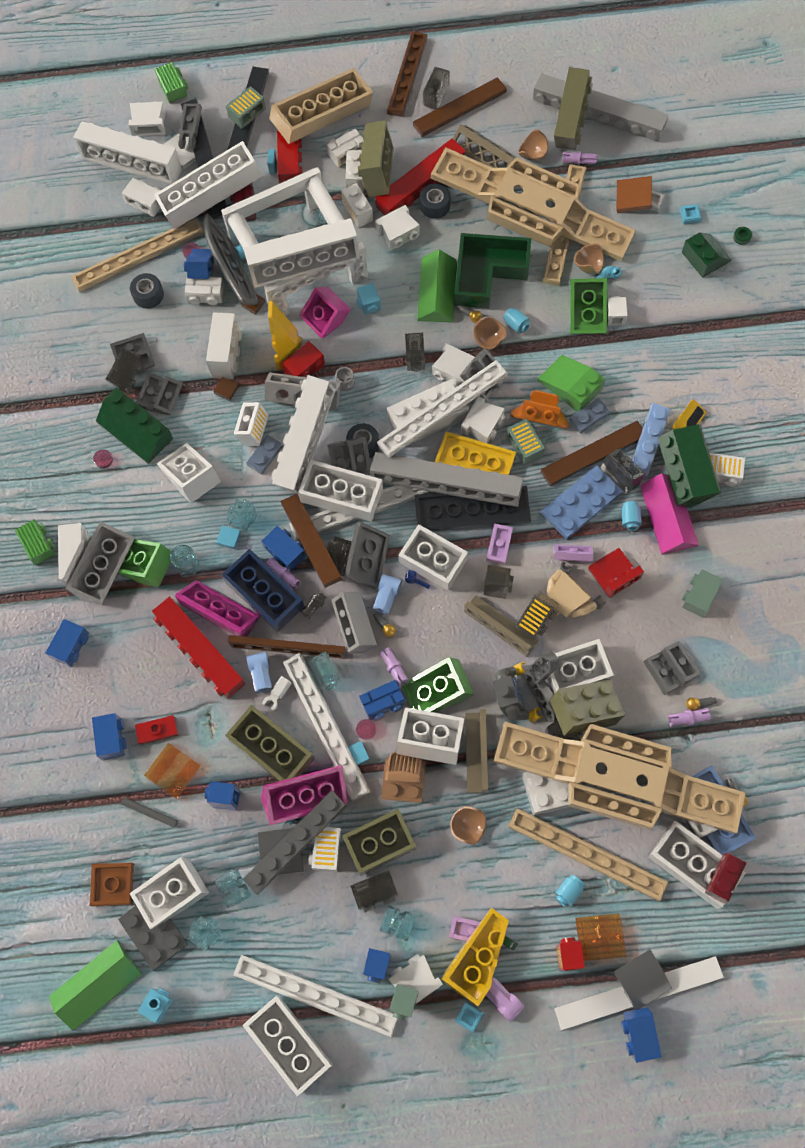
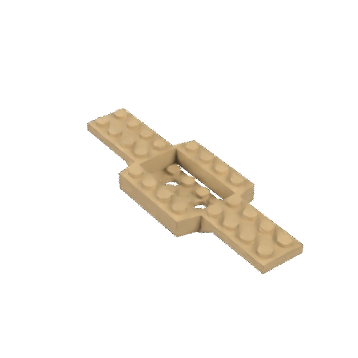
[431,147,636,261]
[493,722,745,834]

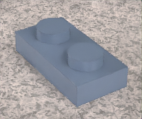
[569,398,610,434]
[246,435,283,475]

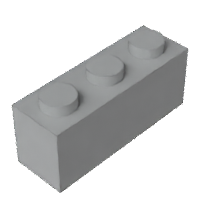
[331,592,377,653]

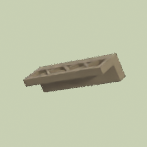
[453,124,516,168]
[464,595,538,657]
[465,709,488,794]

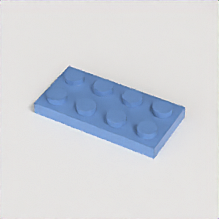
[541,465,622,540]
[691,765,756,855]

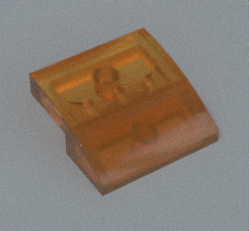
[144,743,201,799]
[575,913,627,961]

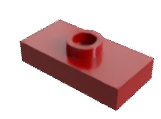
[135,715,179,745]

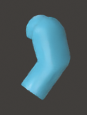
[596,266,622,279]

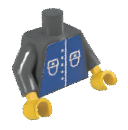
[492,662,543,723]

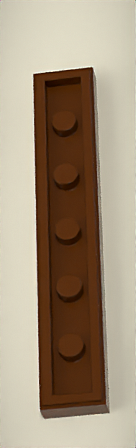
[387,31,428,117]
[413,77,507,137]
[541,420,643,486]
[280,494,342,588]
[228,635,347,659]

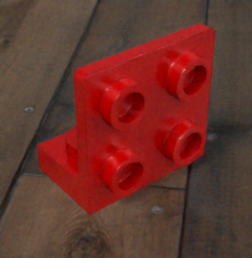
[588,548,644,598]

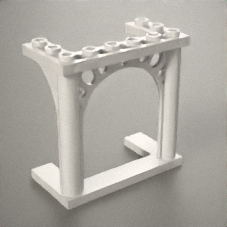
[221,167,368,316]

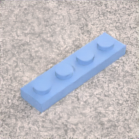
[628,403,670,478]

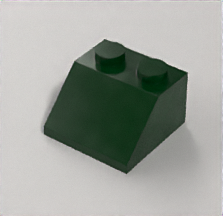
[682,232,732,278]

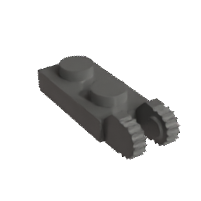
[178,104,202,149]

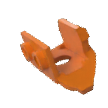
[510,390,569,430]

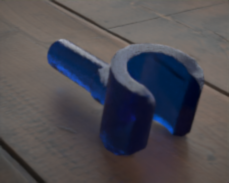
[405,570,430,589]

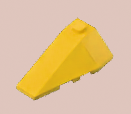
[268,301,302,370]
[440,907,509,1006]

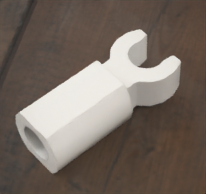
[262,676,292,712]

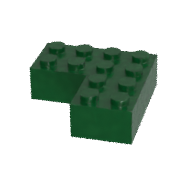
[454,233,531,308]

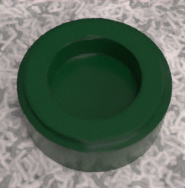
[733,227,752,245]
[503,935,518,950]

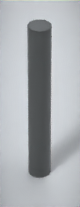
[121,797,178,828]

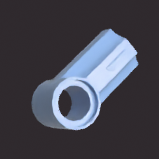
[373,574,402,615]
[247,652,272,693]

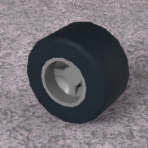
[420,184,451,219]
[129,273,164,308]
[346,423,379,458]

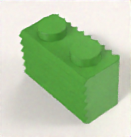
[155,62,188,103]
[15,519,55,565]

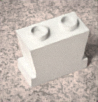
[129,102,166,136]
[375,205,420,251]
[432,343,475,387]
[461,396,506,443]
[388,954,443,1003]

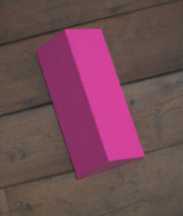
[640,473,699,555]
[175,580,260,637]
[261,765,348,826]

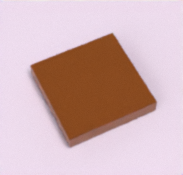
[616,176,652,213]
[90,862,134,907]

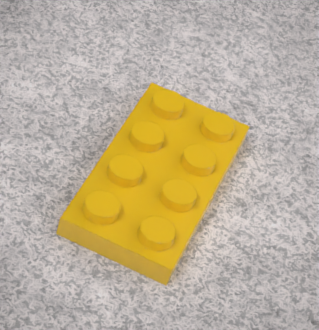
[435,431,516,475]

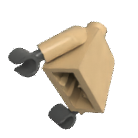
[545,562,606,620]

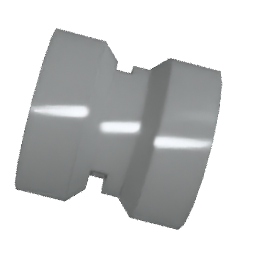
[335,367,355,391]

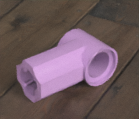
[486,977,525,1023]

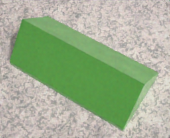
[417,249,456,323]
[49,940,142,1031]

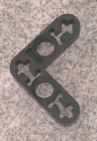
[524,651,559,722]

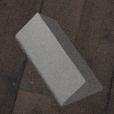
[66,521,135,605]

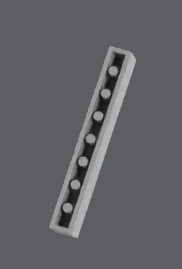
[533,73,668,141]
[370,452,523,507]

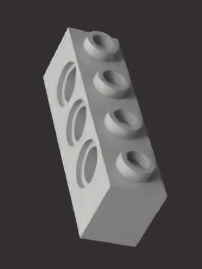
[265,372,341,411]

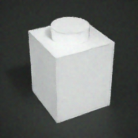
[607,296,627,326]

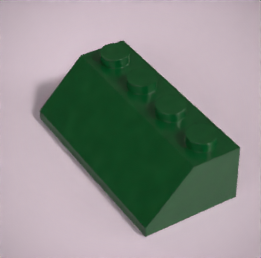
[96,387,173,464]
[658,424,722,508]

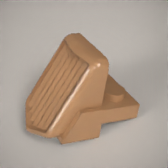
[381,752,426,803]

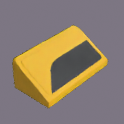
[672,399,707,430]

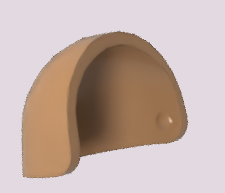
[518,129,549,160]
[574,243,604,275]
[473,317,507,350]
[450,806,487,845]

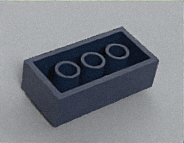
[221,549,305,633]

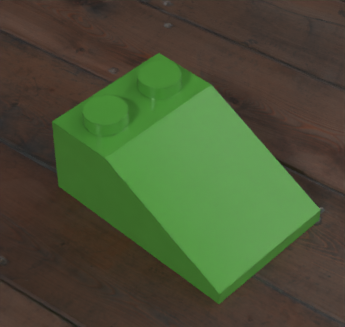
[570,278,607,334]
[538,355,605,412]
[117,539,174,588]
[402,657,474,713]

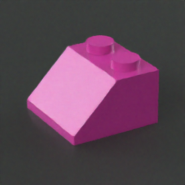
[299,287,351,339]

